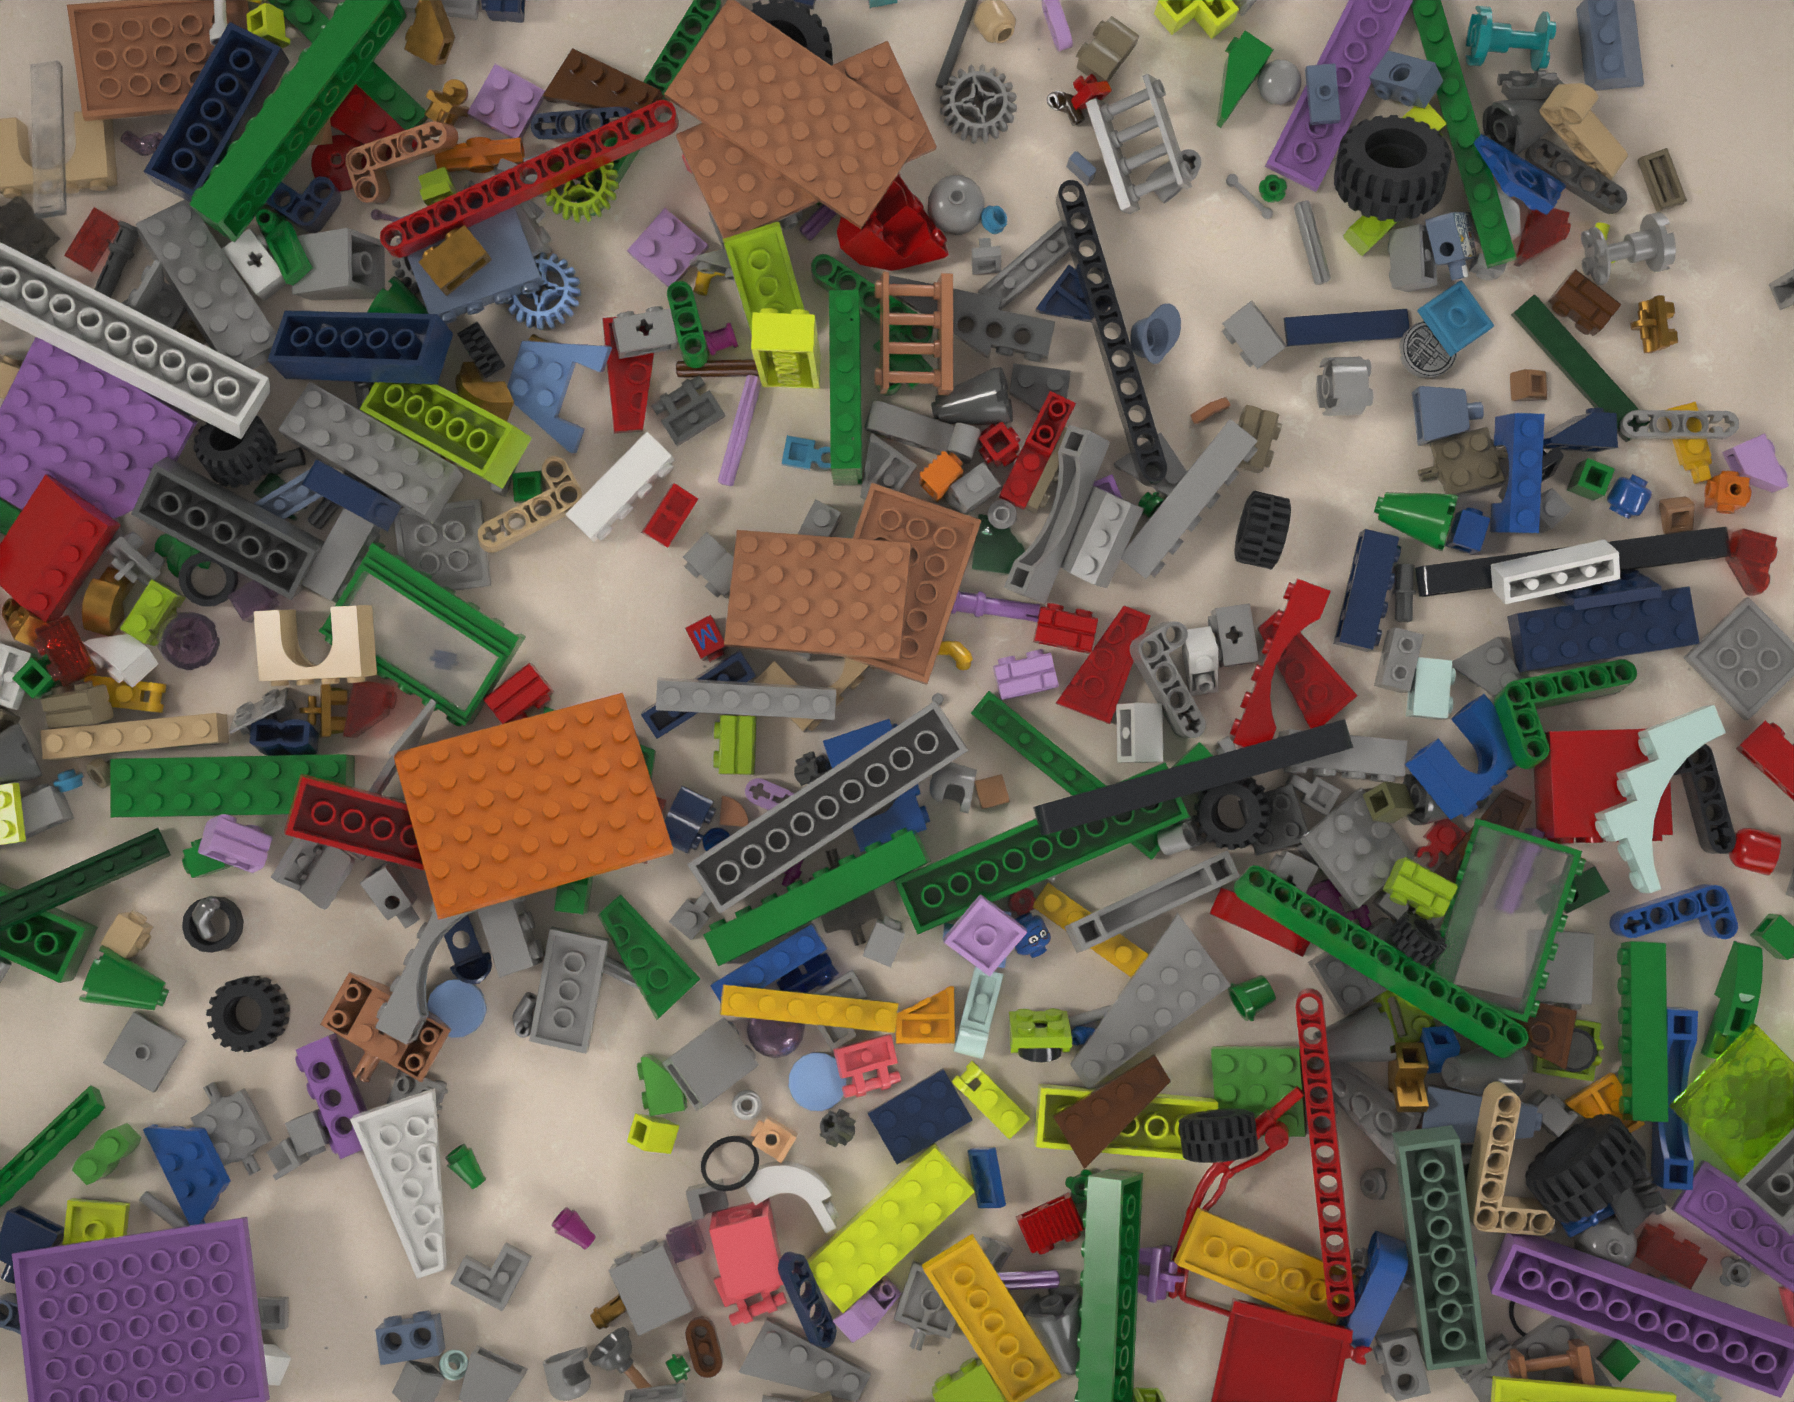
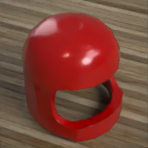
[1729,828,1781,876]

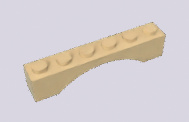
[40,713,229,761]

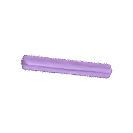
[718,375,761,486]

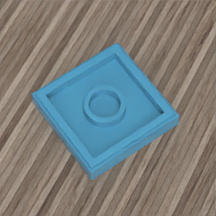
[1417,280,1494,357]

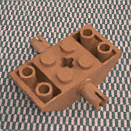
[320,972,451,1083]

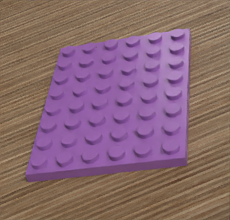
[12,1217,270,1402]

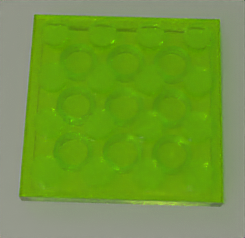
[1669,1023,1794,1180]

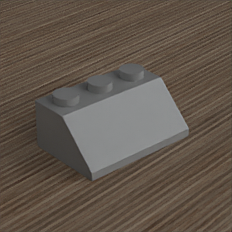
[1060,486,1144,588]

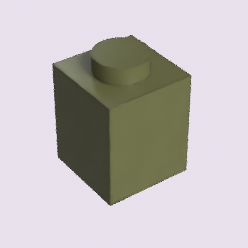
[1363,781,1416,823]

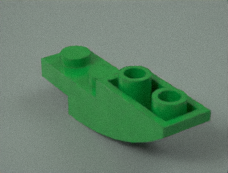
[1700,941,1763,1063]

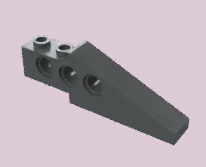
[889,275,1055,362]

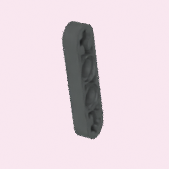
[1525,139,1627,214]

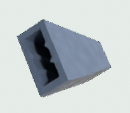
[1422,1084,1543,1143]

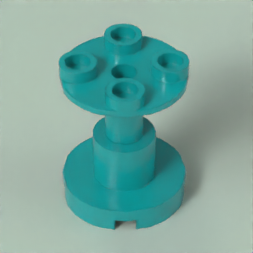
[1465,6,1557,71]

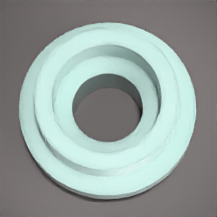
[439,1350,468,1380]

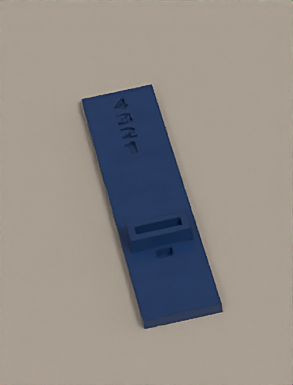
[1283,309,1410,347]

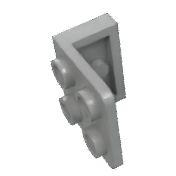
[127,259,186,330]
[271,837,355,910]

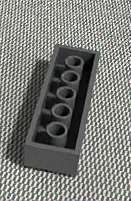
[131,457,325,600]

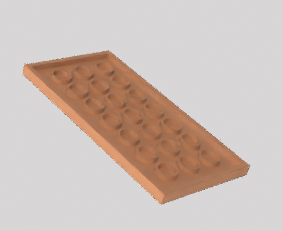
[664,0,926,229]
[675,41,937,239]

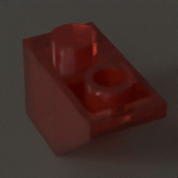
[1725,528,1778,596]

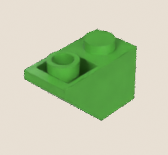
[637,1053,688,1116]

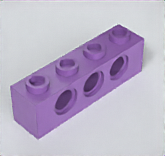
[295,1033,367,1159]

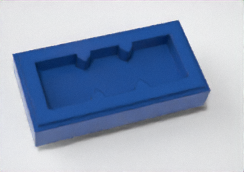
[968,1147,1006,1208]

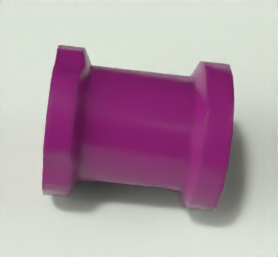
[703,322,739,356]

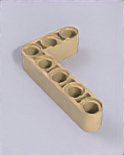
[1466,1081,1555,1236]

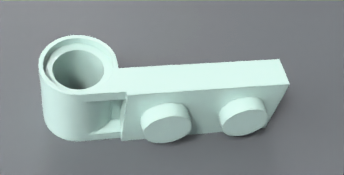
[954,967,1004,1059]

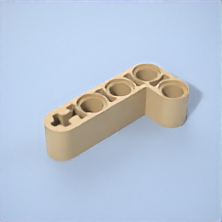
[1539,83,1628,180]
[477,456,582,553]

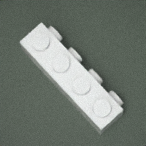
[565,432,675,542]
[1491,539,1620,604]

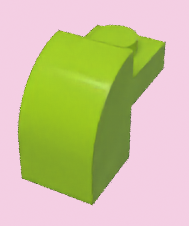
[418,167,457,206]

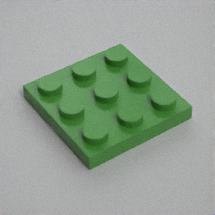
[1211,1046,1307,1137]

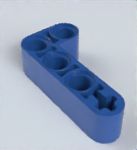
[1609,884,1738,939]
[1338,1231,1408,1348]

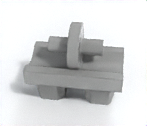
[106,532,165,587]

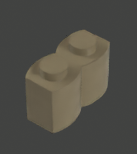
[1076,16,1139,82]

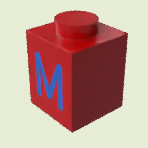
[685,615,729,663]

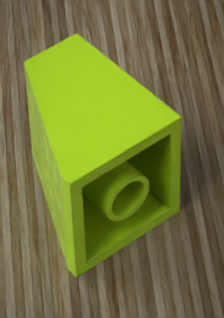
[932,1358,1008,1402]

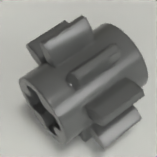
[794,751,830,786]
[819,1109,856,1148]

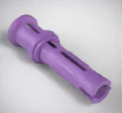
[951,590,1040,622]

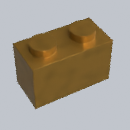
[418,225,492,296]

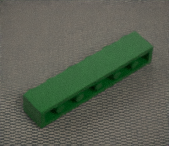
[1617,941,1668,1122]

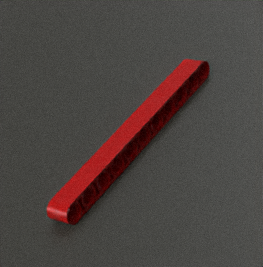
[380,100,679,258]
[1295,988,1355,1317]

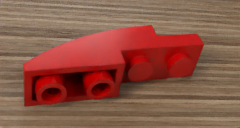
[998,391,1076,510]

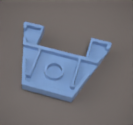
[507,341,612,453]

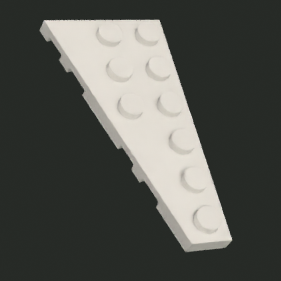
[350,1088,447,1279]

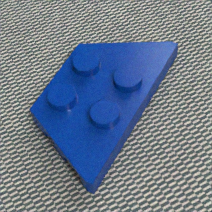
[1474,134,1566,215]
[143,1124,231,1225]

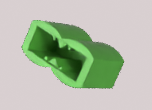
[72,1123,142,1185]

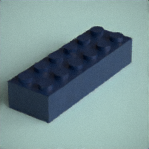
[143,22,290,202]
[267,311,453,384]
[1507,586,1700,673]

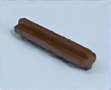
[676,359,759,378]

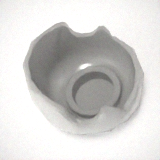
[1258,59,1301,105]

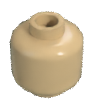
[974,0,1016,43]

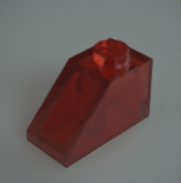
[1514,208,1571,267]
[343,681,397,738]

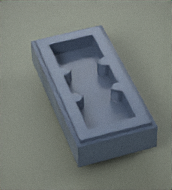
[1305,63,1341,125]

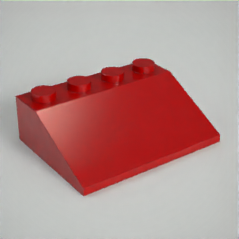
[0,474,121,622]

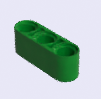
[667,281,708,368]

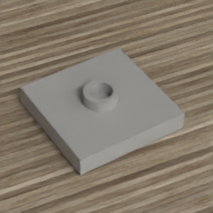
[103,1011,187,1093]

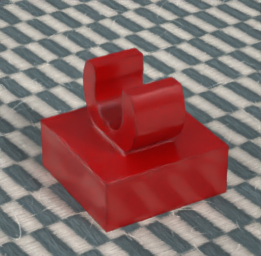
[1071,74,1112,110]

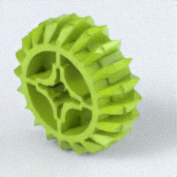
[542,150,619,223]

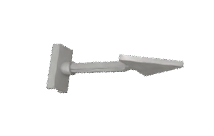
[349,699,437,861]

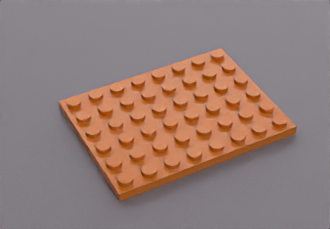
[394,693,673,920]

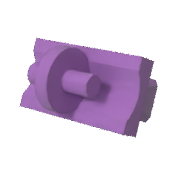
[1138,1244,1185,1303]

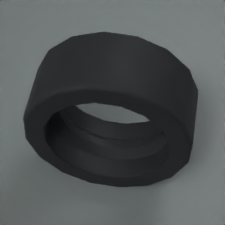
[179,552,238,606]
[182,896,244,953]

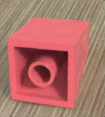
[709,1198,784,1299]

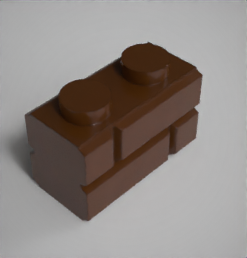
[1548,269,1621,336]

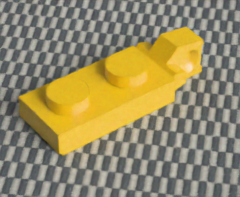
[1666,401,1712,484]

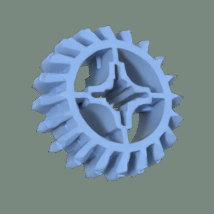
[506,252,581,330]

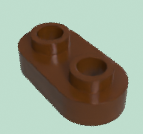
[685,1316,723,1378]

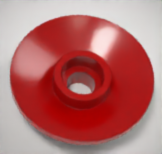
[311,135,367,192]

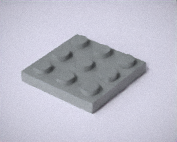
[394,499,491,591]
[1683,597,1794,720]
[1299,788,1415,910]

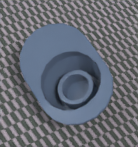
[1130,303,1181,364]

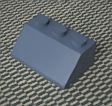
[1576,0,1644,91]

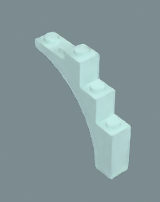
[1595,705,1726,893]

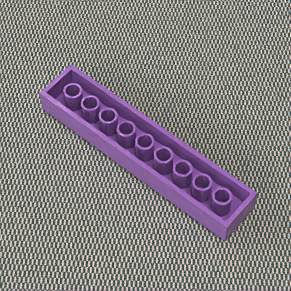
[1487,1233,1794,1398]

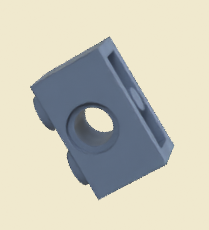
[1369,50,1443,109]

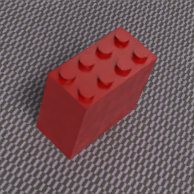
[1533,729,1673,844]

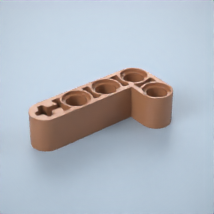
[346,121,458,204]

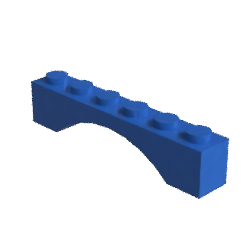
[1651,1007,1698,1190]

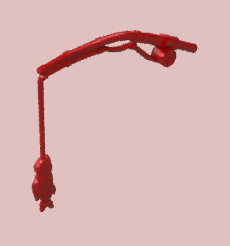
[1168,1086,1373,1365]

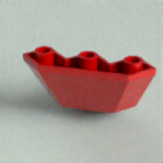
[837,172,949,271]

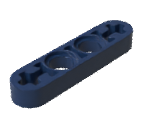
[531,106,633,140]
[778,1251,837,1348]

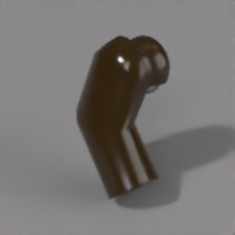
[1047,91,1085,126]

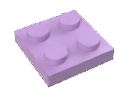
[467,64,545,139]
[627,208,709,287]
[943,894,1027,977]

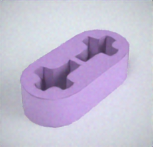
[1042,0,1073,52]
[745,778,794,810]

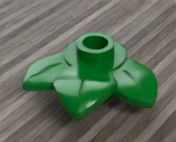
[154,533,211,578]

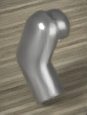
[192,896,220,939]
[512,992,537,1038]

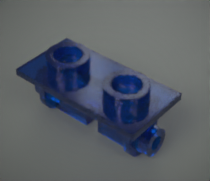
[776,952,839,993]

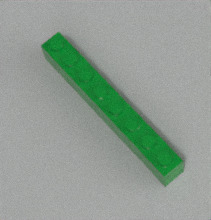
[703,827,931,966]

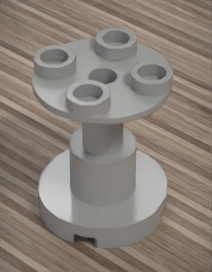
[1581,212,1676,285]

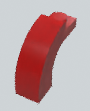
[1209,887,1310,957]

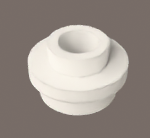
[732,1090,762,1120]

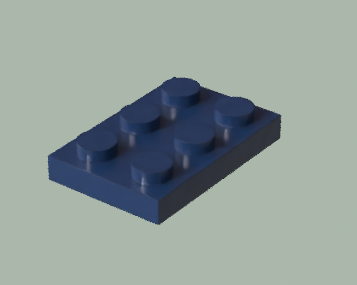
[1554,569,1662,610]
[867,1068,973,1165]

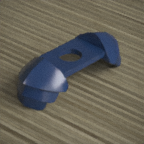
[444,915,492,984]

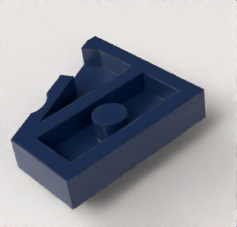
[1035,265,1110,323]

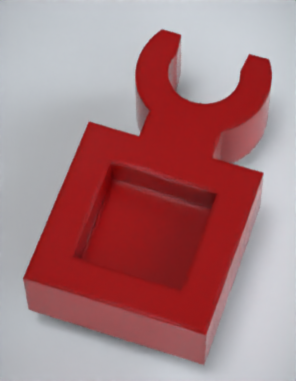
[1414,818,1466,868]

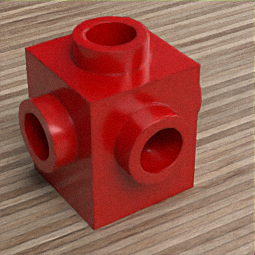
[978,422,1021,468]

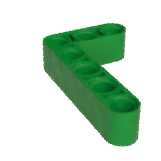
[811,254,933,396]
[1494,659,1637,769]

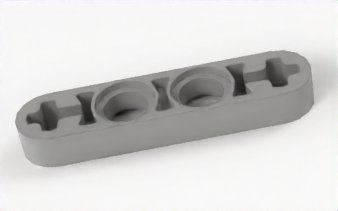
[1619,410,1739,439]

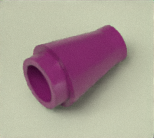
[551,1207,596,1250]

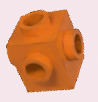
[1704,471,1752,514]

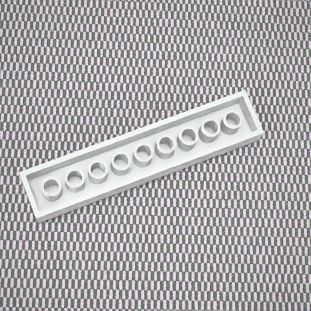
[0,242,270,439]

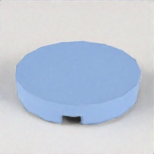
[427,979,487,1038]
[788,1052,847,1111]

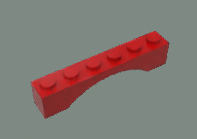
[1229,578,1331,747]

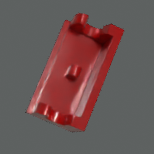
[641,483,698,548]

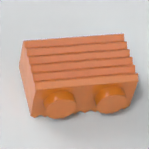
[919,451,963,502]

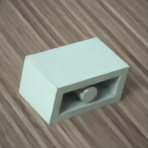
[1406,657,1456,720]

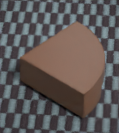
[1190,397,1231,424]
[719,796,749,827]

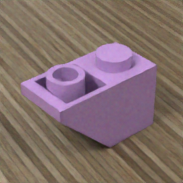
[1722,433,1789,493]
[833,1275,902,1343]

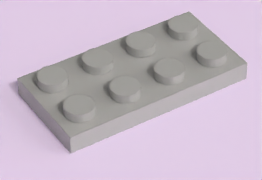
[529,926,609,1054]

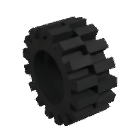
[457,322,505,378]
[1389,911,1447,966]

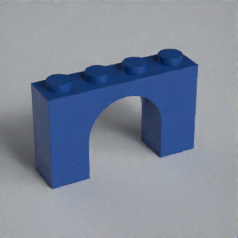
[1490,413,1545,533]
[1405,694,1528,820]
[823,719,930,852]

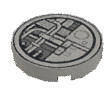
[1399,321,1457,379]

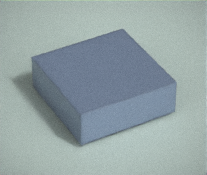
[1066,151,1097,186]

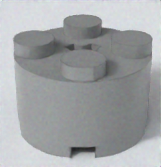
[1316,356,1373,416]

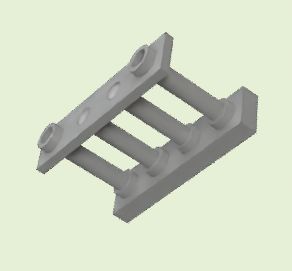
[1086,74,1193,214]

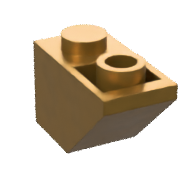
[404,0,455,65]
[2,598,61,652]

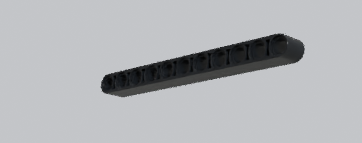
[1056,180,1167,487]
[1415,527,1731,597]
[1033,719,1354,836]

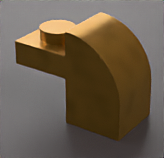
[455,362,514,421]
[82,566,136,637]
[1388,1042,1429,1112]

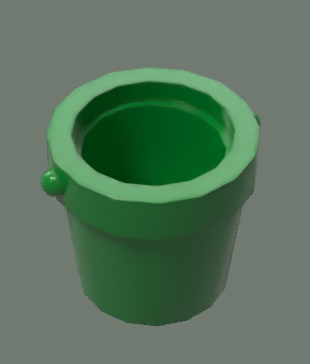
[1228,975,1276,1021]

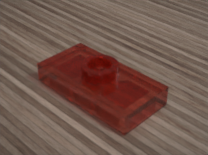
[64,207,119,272]

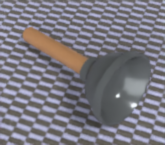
[589,1327,652,1389]

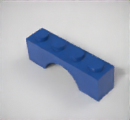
[710,923,828,1003]

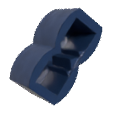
[249,719,319,756]
[664,786,717,854]

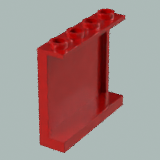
[1211,1298,1353,1402]

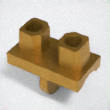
[425,79,470,126]
[1630,295,1678,353]
[299,684,347,738]

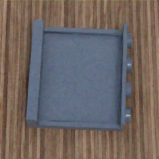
[394,186,545,324]

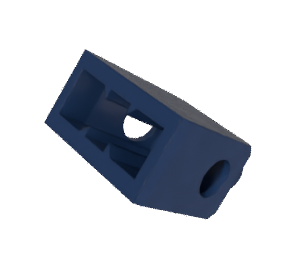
[0,1205,64,1284]

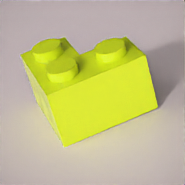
[1154,0,1239,39]

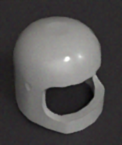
[929,762,977,814]
[543,1347,591,1401]

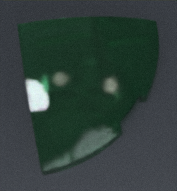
[971,514,1025,576]

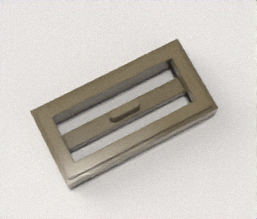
[1637,148,1687,212]

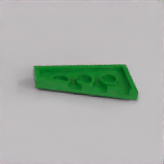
[598,894,700,1020]

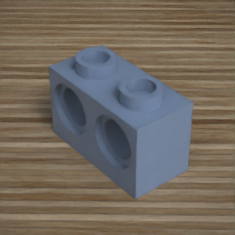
[375,1310,445,1365]

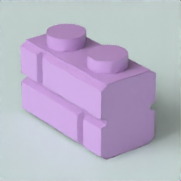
[993,649,1059,701]
[198,814,272,873]

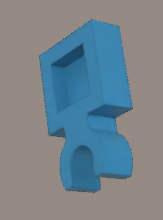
[781,435,831,471]

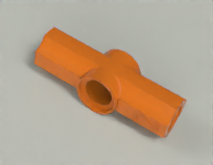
[434,137,525,173]

